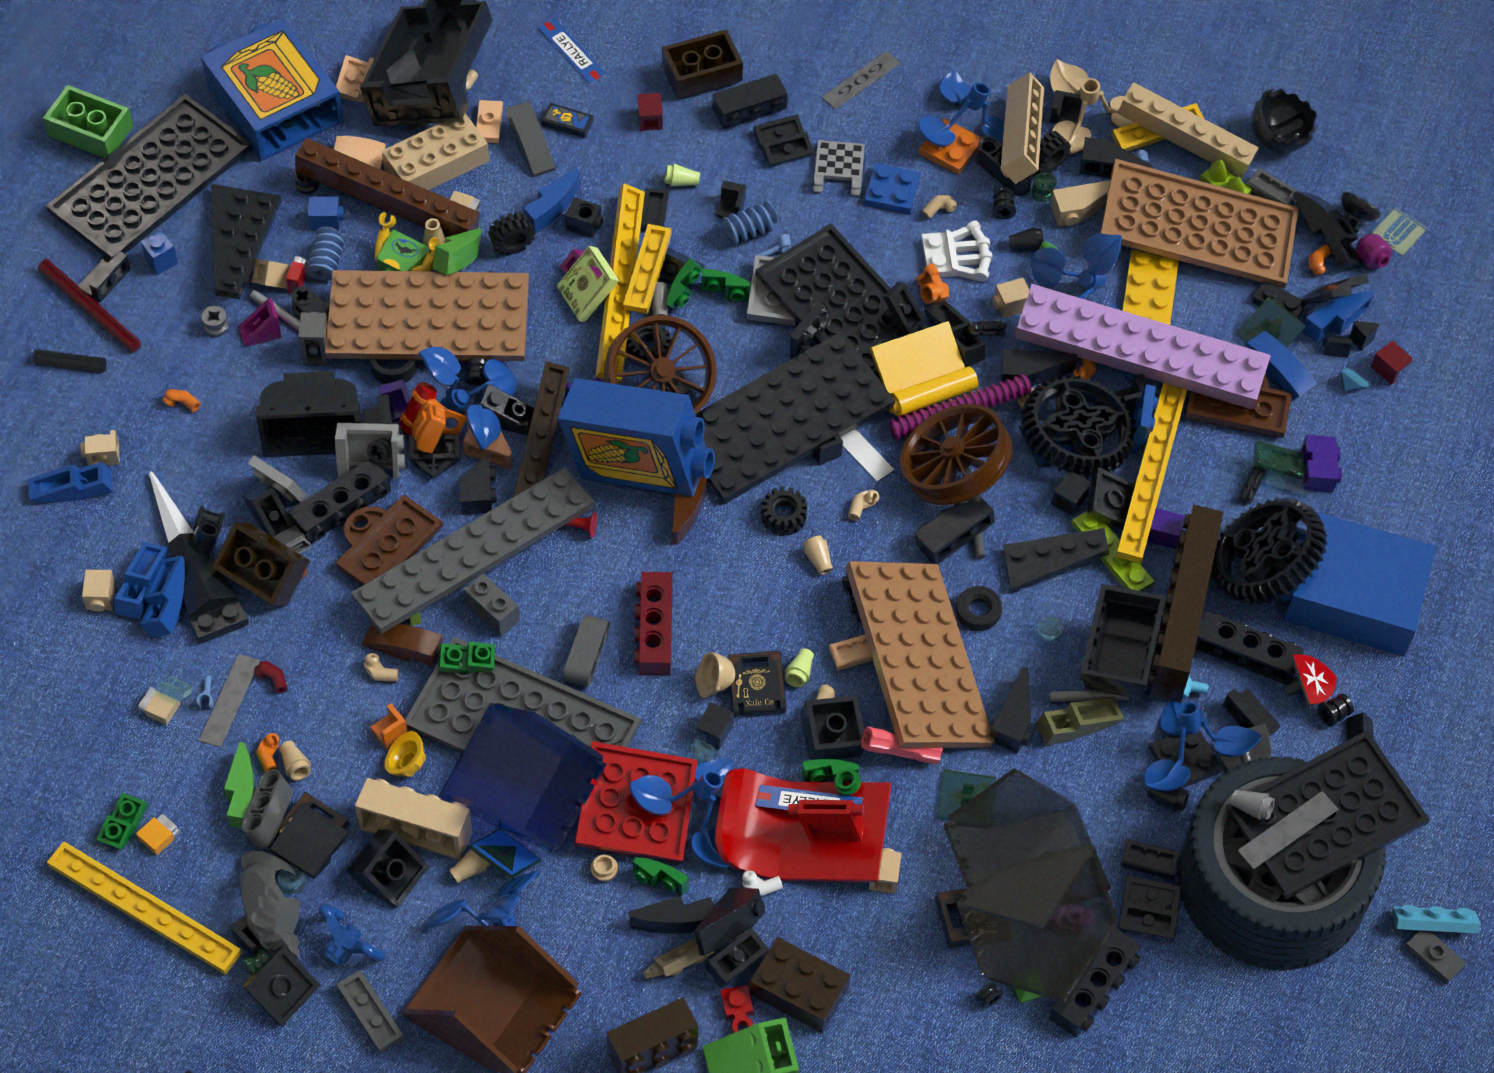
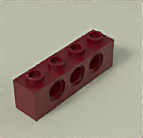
[634,572,673,675]

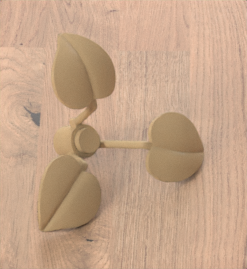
[1050,59,1134,155]

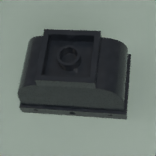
[256,371,362,457]
[1080,584,1166,700]

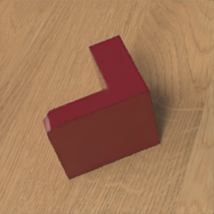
[637,93,663,131]
[1371,340,1413,385]

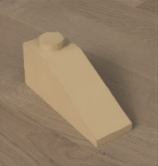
[1050,180,1110,227]

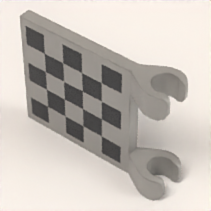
[813,140,865,196]

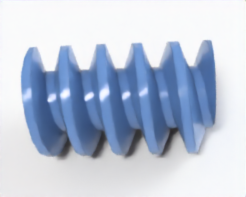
[723,201,777,245]
[305,227,345,281]

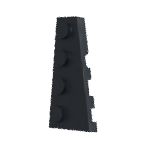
[1003,528,1109,594]

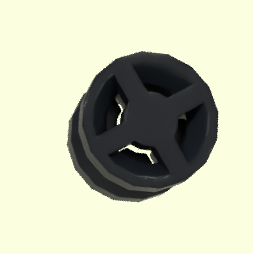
[294,170,319,194]
[465,358,488,386]

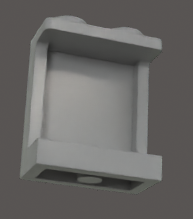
[335,423,405,479]

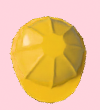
[385,731,426,777]

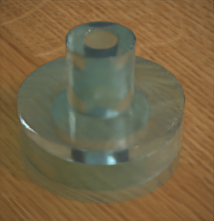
[689,738,717,766]
[278,866,306,894]

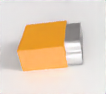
[136,814,180,856]

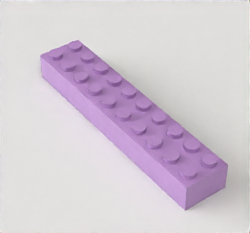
[1016,284,1271,410]

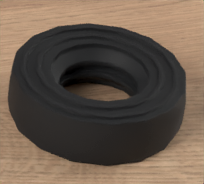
[956,586,1002,631]

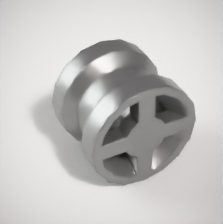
[202,306,229,337]

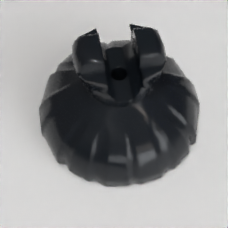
[1341,192,1381,233]

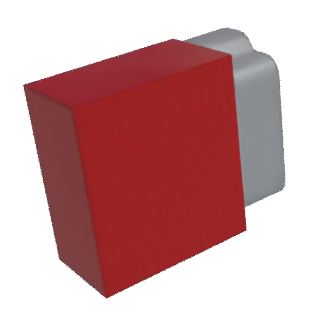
[286,256,307,293]

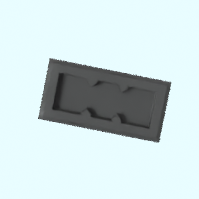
[1246,168,1299,205]
[1405,930,1467,984]

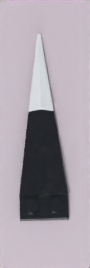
[149,471,249,644]

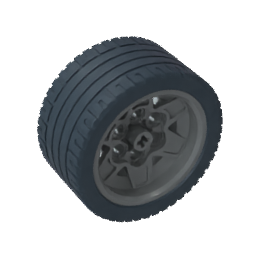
[1178,756,1386,970]

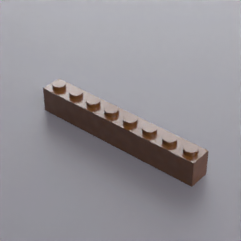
[295,138,480,237]

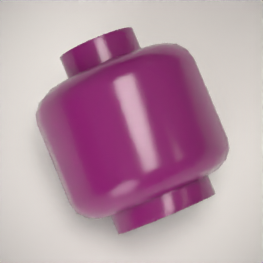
[1356,234,1392,270]

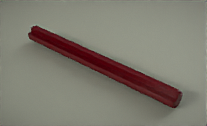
[38,259,141,352]

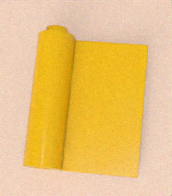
[870,321,978,417]

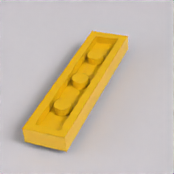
[1111,103,1204,151]
[623,224,672,314]

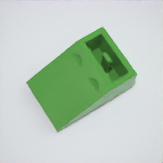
[703,1017,799,1073]

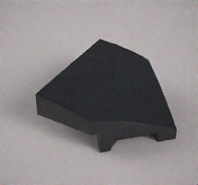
[409,434,460,479]

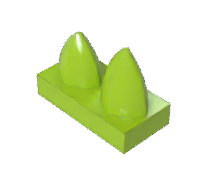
[1200,160,1252,195]

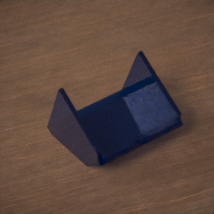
[439,703,607,853]

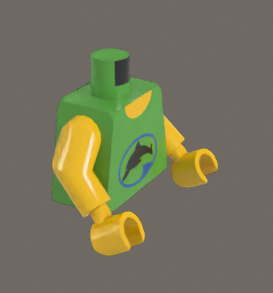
[374,212,443,272]

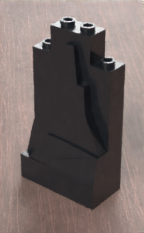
[360,0,493,126]

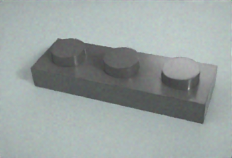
[336,970,404,1054]

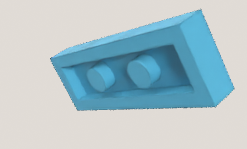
[1392,905,1481,934]

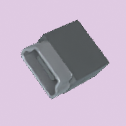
[273,525,311,554]

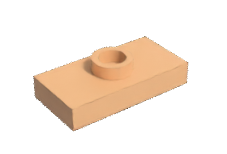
[476,100,503,143]
[829,635,873,671]

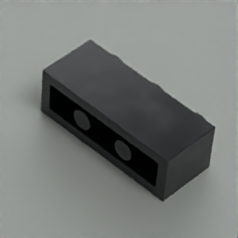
[712,73,788,129]
[915,495,995,564]

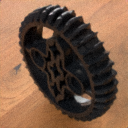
[1021,374,1137,479]
[1212,497,1328,605]

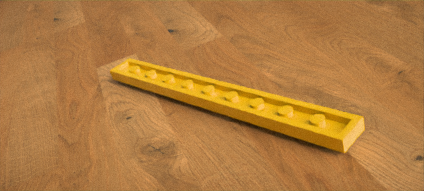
[595,183,645,384]
[1116,383,1187,564]

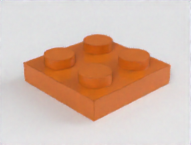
[919,118,982,175]

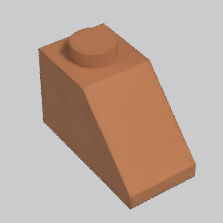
[463,428,513,470]

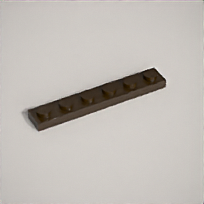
[513,361,570,497]

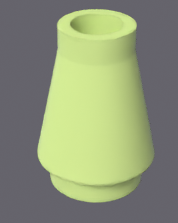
[664,163,700,187]
[784,648,814,688]

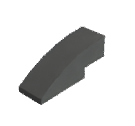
[507,101,556,177]

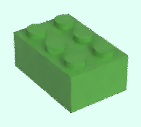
[43,85,133,158]

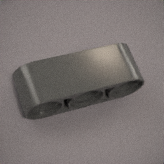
[563,614,610,687]
[241,770,293,849]

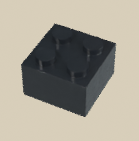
[800,695,864,760]

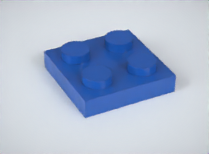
[864,163,921,214]
[1132,384,1158,453]

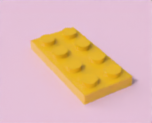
[1122,249,1179,325]

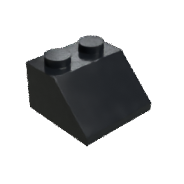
[346,829,430,908]

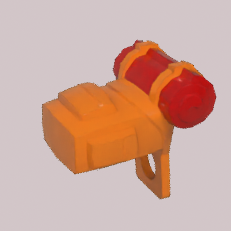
[399,382,466,453]

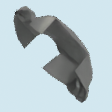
[239,851,300,958]

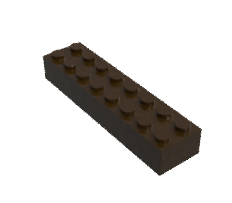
[1148,504,1223,703]

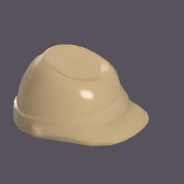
[695,652,735,698]

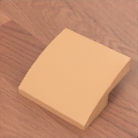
[336,55,374,103]
[333,136,386,169]

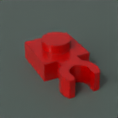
[720,985,753,1033]

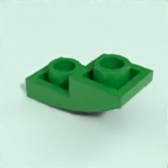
[666,258,703,310]
[701,269,750,301]
[438,642,495,673]
[801,759,859,782]
[96,793,149,850]
[633,857,689,896]

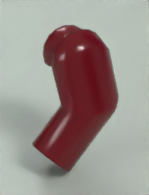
[254,661,288,694]

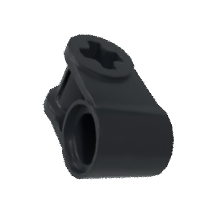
[291,286,330,323]
[191,505,225,554]

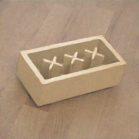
[381,113,489,190]
[355,778,473,860]

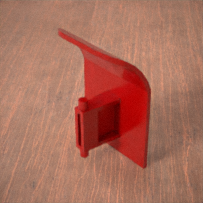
[715,768,892,882]

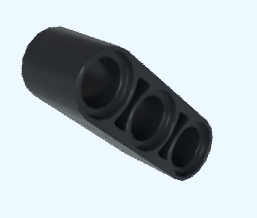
[976,137,1033,196]

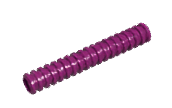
[889,374,1031,441]

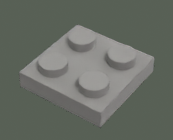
[248,455,308,503]

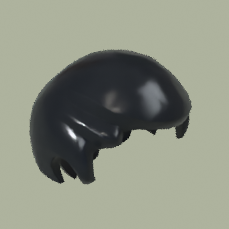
[1251,89,1317,153]

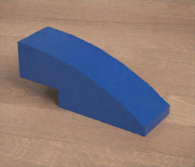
[523,168,580,234]
[1302,290,1375,343]
[1245,331,1317,402]
[28,462,113,503]
[114,542,168,619]
[140,556,185,638]

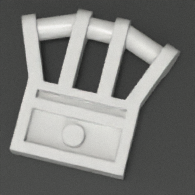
[921,220,993,282]

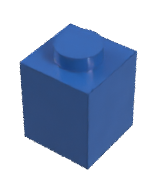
[308,197,344,231]
[141,231,178,275]

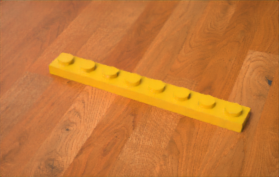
[47,841,242,975]

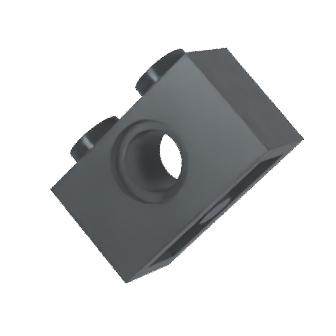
[298,312,329,366]
[464,574,520,637]

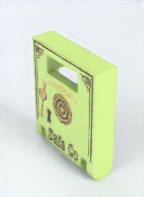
[557,246,619,322]

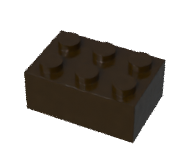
[661,29,743,99]
[212,522,310,606]
[749,937,851,1033]
[606,997,698,1073]

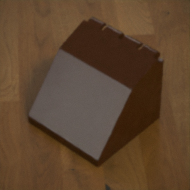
[401,926,581,1073]

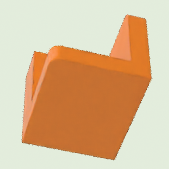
[370,703,407,750]

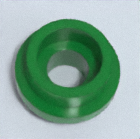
[834,769,861,796]

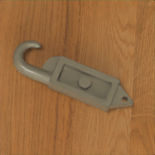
[643,932,745,979]

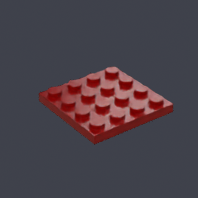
[575,741,698,864]

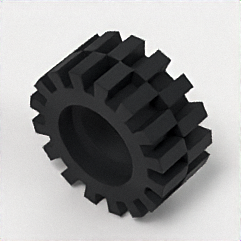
[1037,131,1071,176]
[488,212,535,256]
[627,325,671,367]
[761,486,807,536]

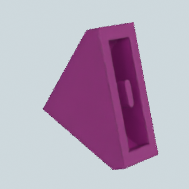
[238,298,282,347]

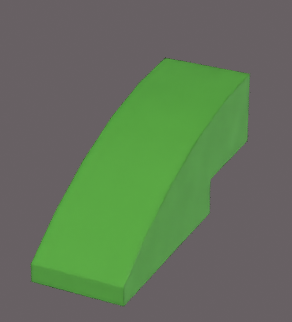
[433,228,482,275]
[224,742,256,829]

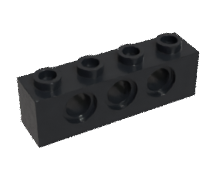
[288,458,391,543]
[1195,611,1305,685]
[1049,926,1141,1038]

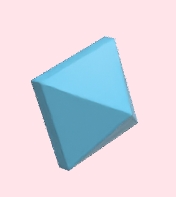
[1342,368,1369,391]

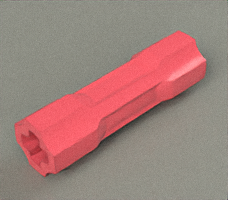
[861,727,943,765]

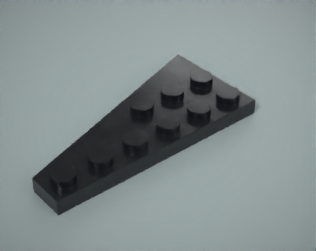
[211,184,281,300]

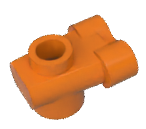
[916,263,950,304]

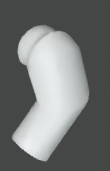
[742,871,783,896]

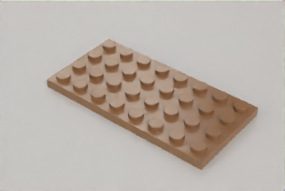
[1100,159,1299,288]
[325,270,529,361]
[845,561,995,748]

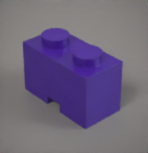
[1301,435,1342,492]

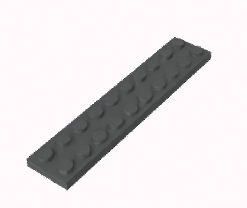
[351,467,594,634]

